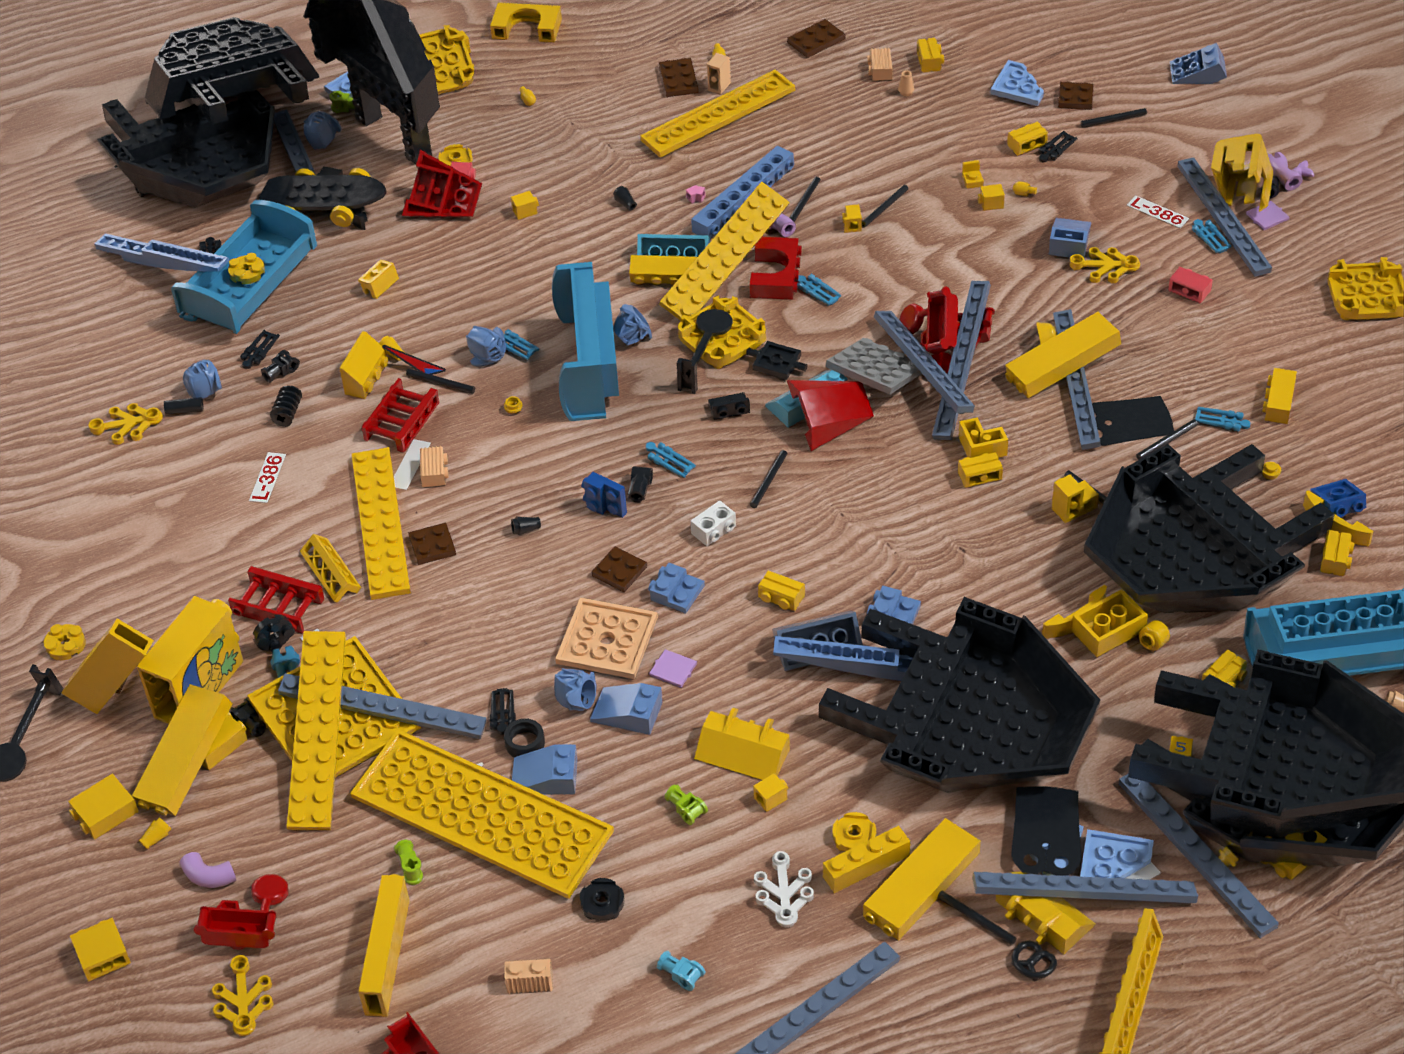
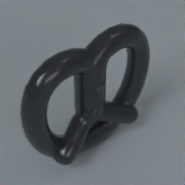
[1011,940,1057,981]

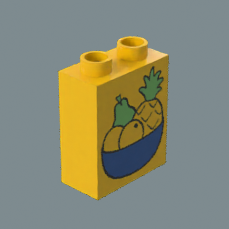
[137,596,243,724]

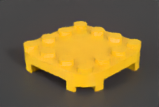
[419,25,474,94]
[1328,257,1404,320]
[678,295,766,369]

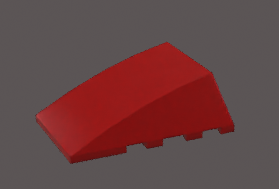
[402,150,482,217]
[787,380,874,451]

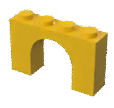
[490,2,562,42]

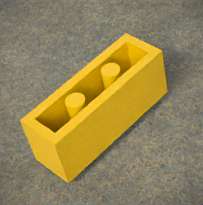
[1262,368,1297,424]

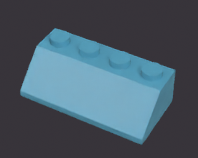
[637,234,710,257]
[765,369,848,428]

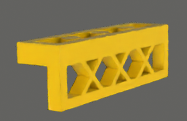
[300,534,362,602]

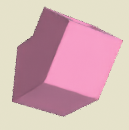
[686,186,705,203]

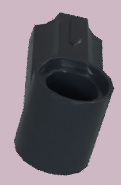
[628,466,653,503]

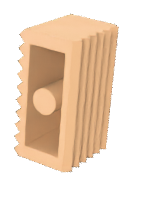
[867,48,893,81]
[707,53,731,94]
[420,446,449,487]
[505,959,553,994]

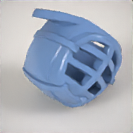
[304,111,342,150]
[613,304,652,345]
[466,326,506,367]
[183,360,222,399]
[554,668,597,711]

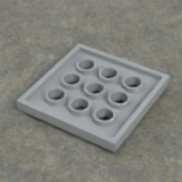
[825,338,922,395]

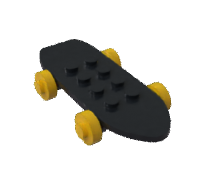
[259,168,387,227]

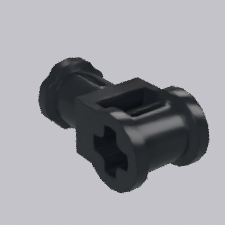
[261,350,300,383]
[229,698,267,737]

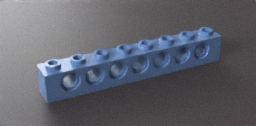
[691,146,794,239]

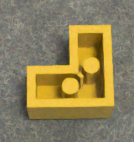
[958,417,1008,458]
[1051,475,1099,523]

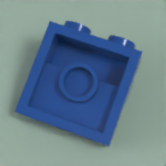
[581,472,627,518]
[1310,479,1367,518]

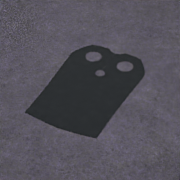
[1092,396,1174,446]
[1011,786,1081,876]

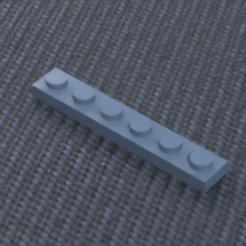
[274,110,314,173]

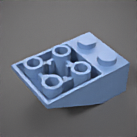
[1170,43,1227,84]
[1049,218,1091,258]

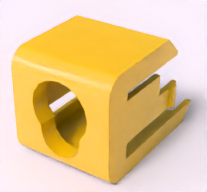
[1211,134,1273,212]

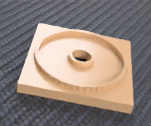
[555,598,658,679]

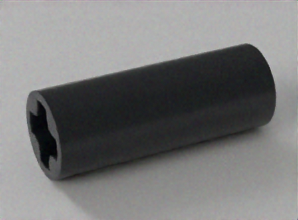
[164,397,204,414]

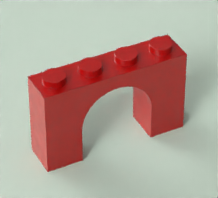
[749,237,802,300]

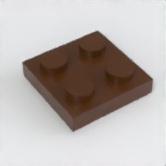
[1058,82,1094,110]
[408,522,456,565]
[591,546,647,593]

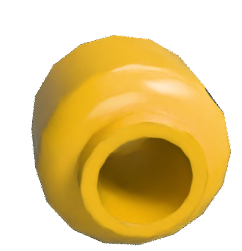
[1139,620,1170,651]

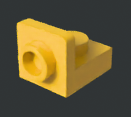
[962,160,984,189]

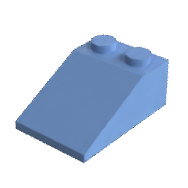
[590,683,663,735]
[512,744,578,794]

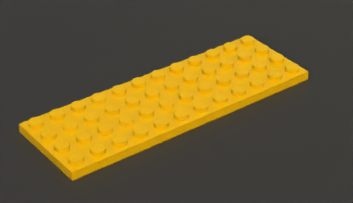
[350,729,614,899]

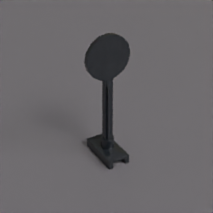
[677,309,733,394]
[0,664,64,782]

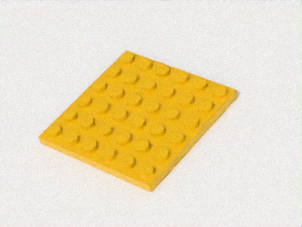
[247,636,421,778]

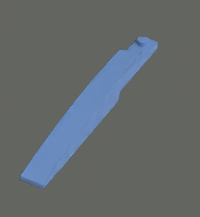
[94,233,229,271]
[773,636,913,681]

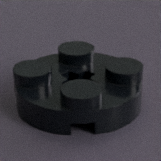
[253,614,295,652]
[580,878,625,921]

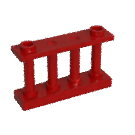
[361,378,440,453]
[228,566,325,634]

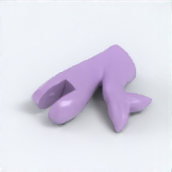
[1268,152,1314,191]

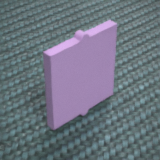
[1246,201,1289,230]
[649,649,697,688]

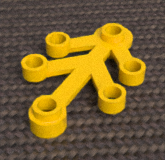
[1069,247,1140,284]
[88,403,163,445]
[212,955,274,1036]

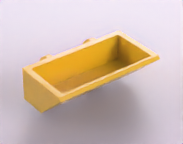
[694,708,790,780]
[995,871,1096,954]

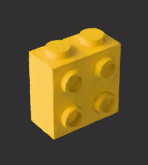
[70,917,131,982]

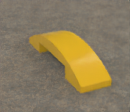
[1303,490,1374,546]
[1042,584,1107,639]

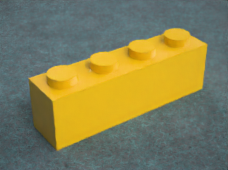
[629,255,697,285]
[823,825,910,894]

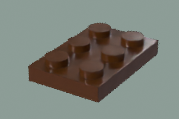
[787,19,846,58]
[659,58,699,97]

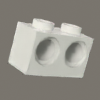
[690,500,736,546]

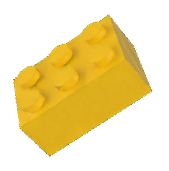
[1071,589,1148,657]

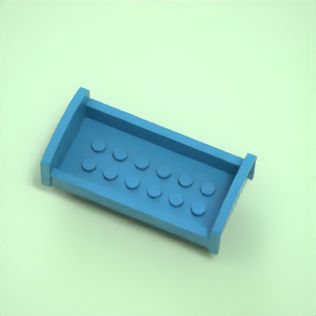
[171,200,317,334]
[552,262,619,421]
[1243,589,1404,676]

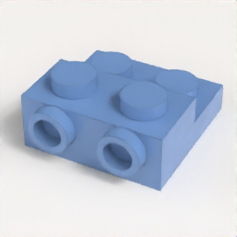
[648,563,705,613]
[867,585,921,624]

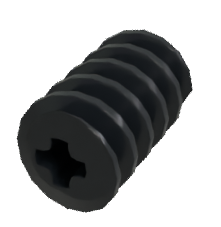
[270,385,302,427]

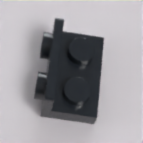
[708,392,750,420]

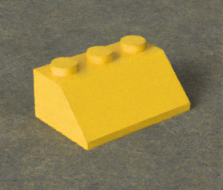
[339,331,388,399]

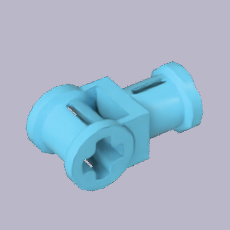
[657,951,706,991]

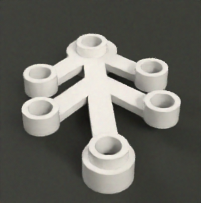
[754,851,814,928]

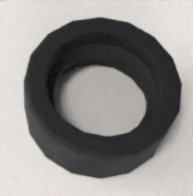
[504,718,545,757]

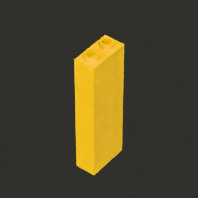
[1005,312,1121,398]
[61,618,154,714]
[132,684,233,816]
[863,818,981,941]
[358,874,410,1017]

